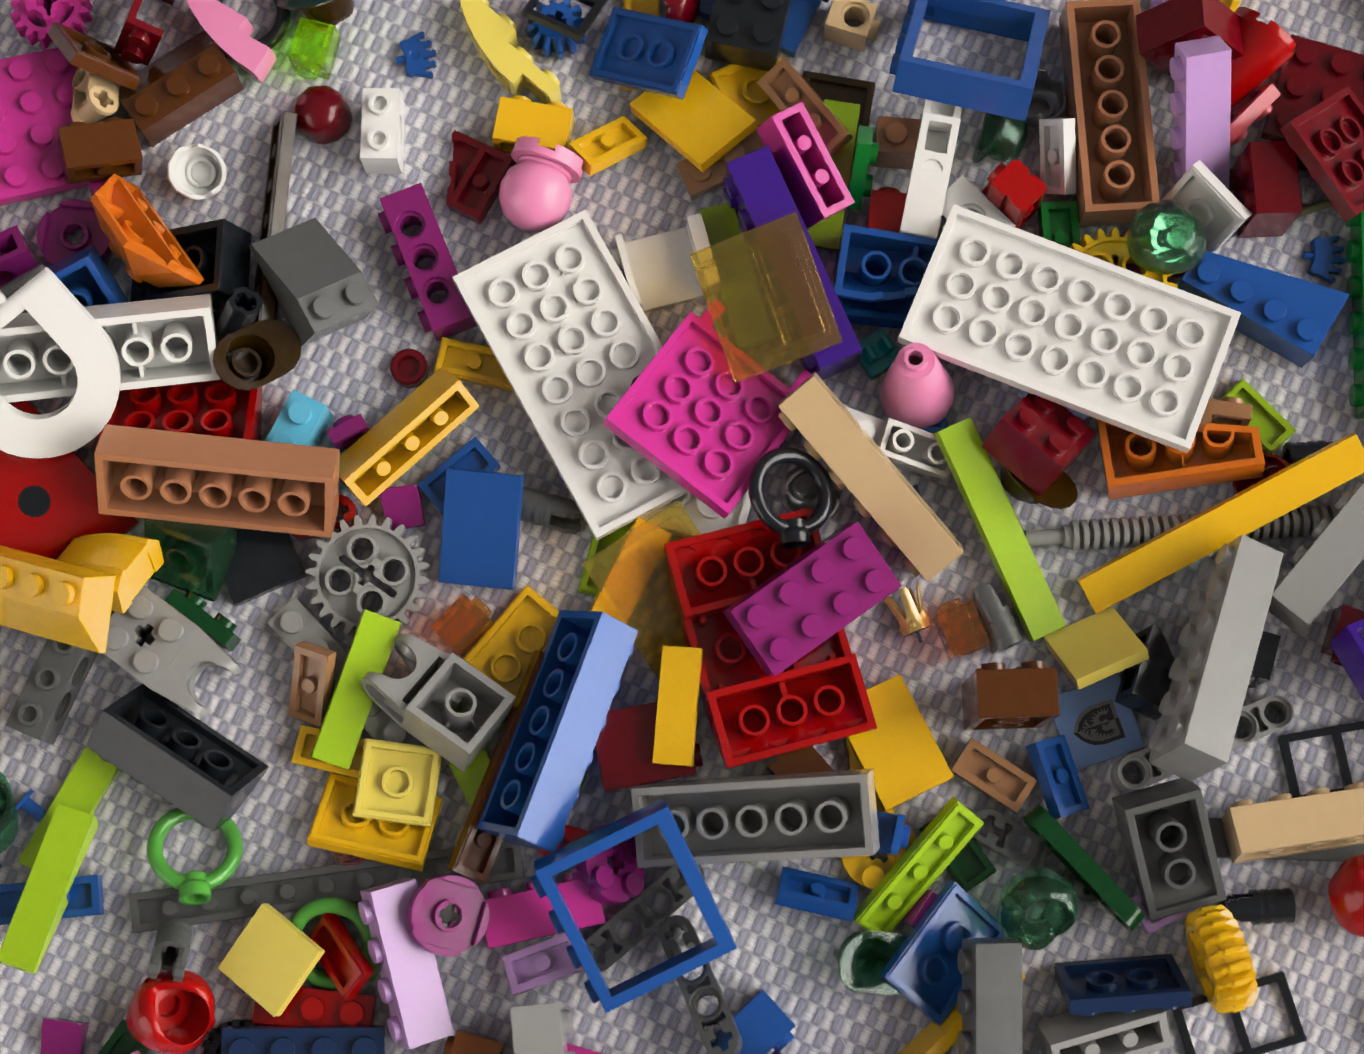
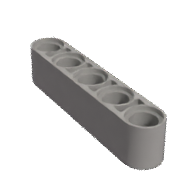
[1110,694,1294,793]

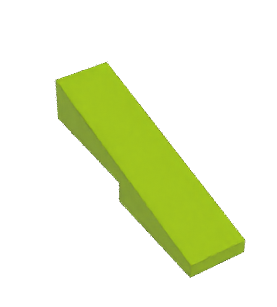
[0,803,99,975]

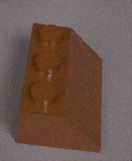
[119,30,244,147]

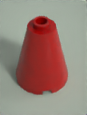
[1231,7,1297,109]

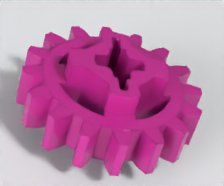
[10,0,93,50]

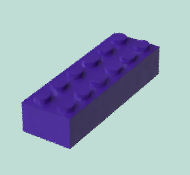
[723,146,862,380]

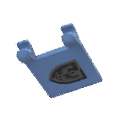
[1053,673,1145,770]

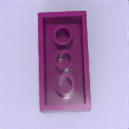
[722,521,901,677]

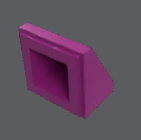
[380,484,426,531]
[41,1017,89,1054]

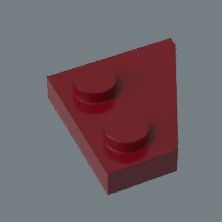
[446,130,517,225]

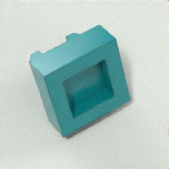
[859,327,899,381]

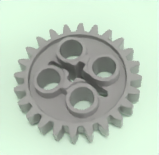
[305,514,431,635]

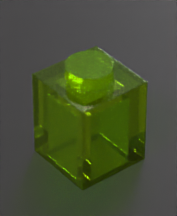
[288,17,341,80]

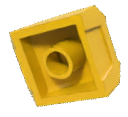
[57,533,164,614]

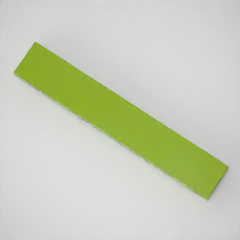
[934,417,1066,642]

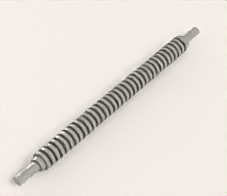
[1024,505,1339,551]

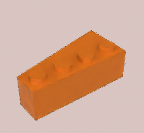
[1097,419,1265,500]

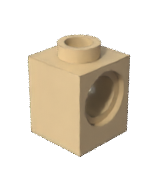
[823,0,881,52]

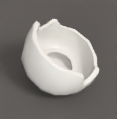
[167,143,227,200]

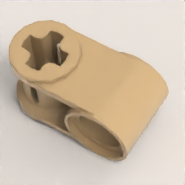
[71,67,121,124]

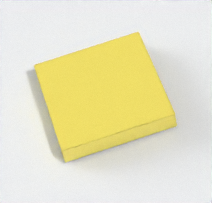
[1044,606,1149,690]
[352,738,442,827]
[218,903,325,1017]

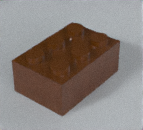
[961,661,1060,731]

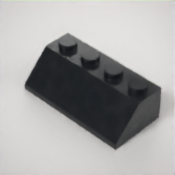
[86,683,269,832]

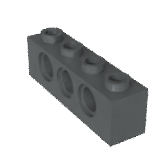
[5,610,115,745]

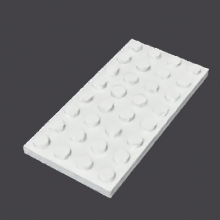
[897,204,1241,453]
[452,209,689,541]

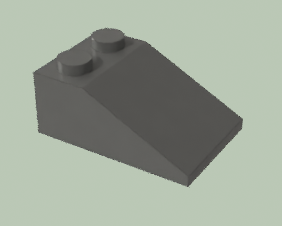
[249,218,379,346]
[1112,778,1227,921]

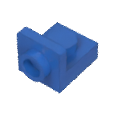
[877,811,911,856]

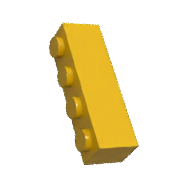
[339,367,480,507]

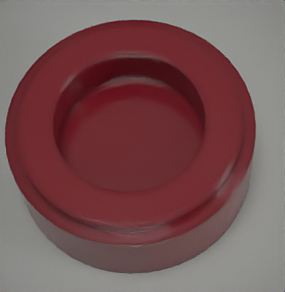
[390,349,429,388]

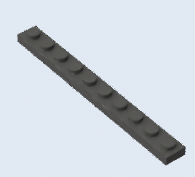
[129,841,525,933]

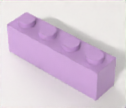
[1169,36,1232,189]
[358,878,454,1050]

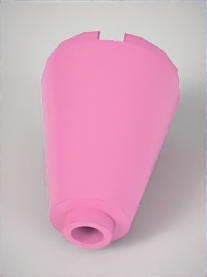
[879,343,955,428]

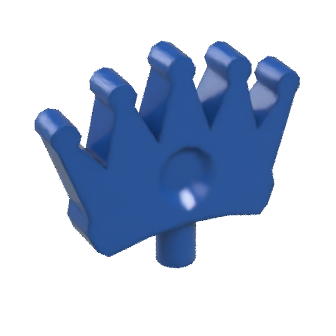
[395,32,437,79]
[1302,235,1346,284]

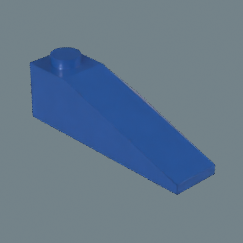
[833,224,939,303]

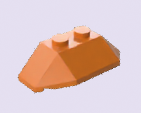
[90,174,205,288]

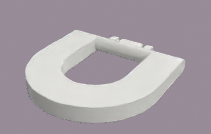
[0,267,121,458]

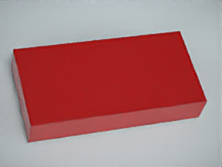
[308,913,375,1000]

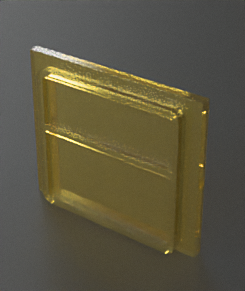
[690,212,843,383]
[582,500,700,678]

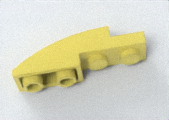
[460,0,562,104]

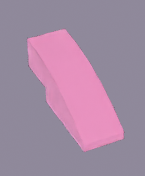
[186,0,277,83]

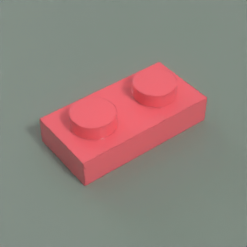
[1230,83,1281,146]

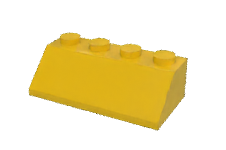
[0,545,116,653]

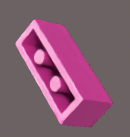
[756,102,855,229]
[484,872,607,949]

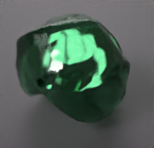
[1127,200,1207,275]
[995,867,1079,951]

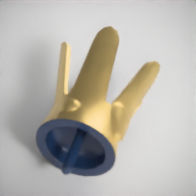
[883,583,931,643]

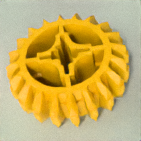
[1184,904,1258,1014]

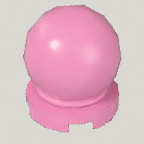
[499,136,583,233]

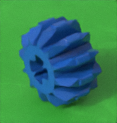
[525,0,586,61]

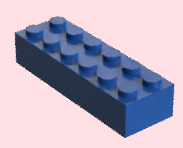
[477,610,638,853]

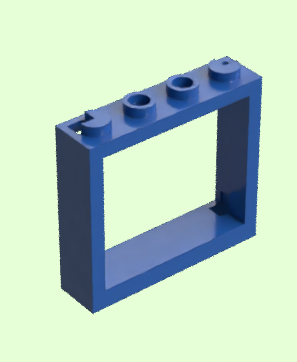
[889,0,1051,121]
[531,797,737,1013]

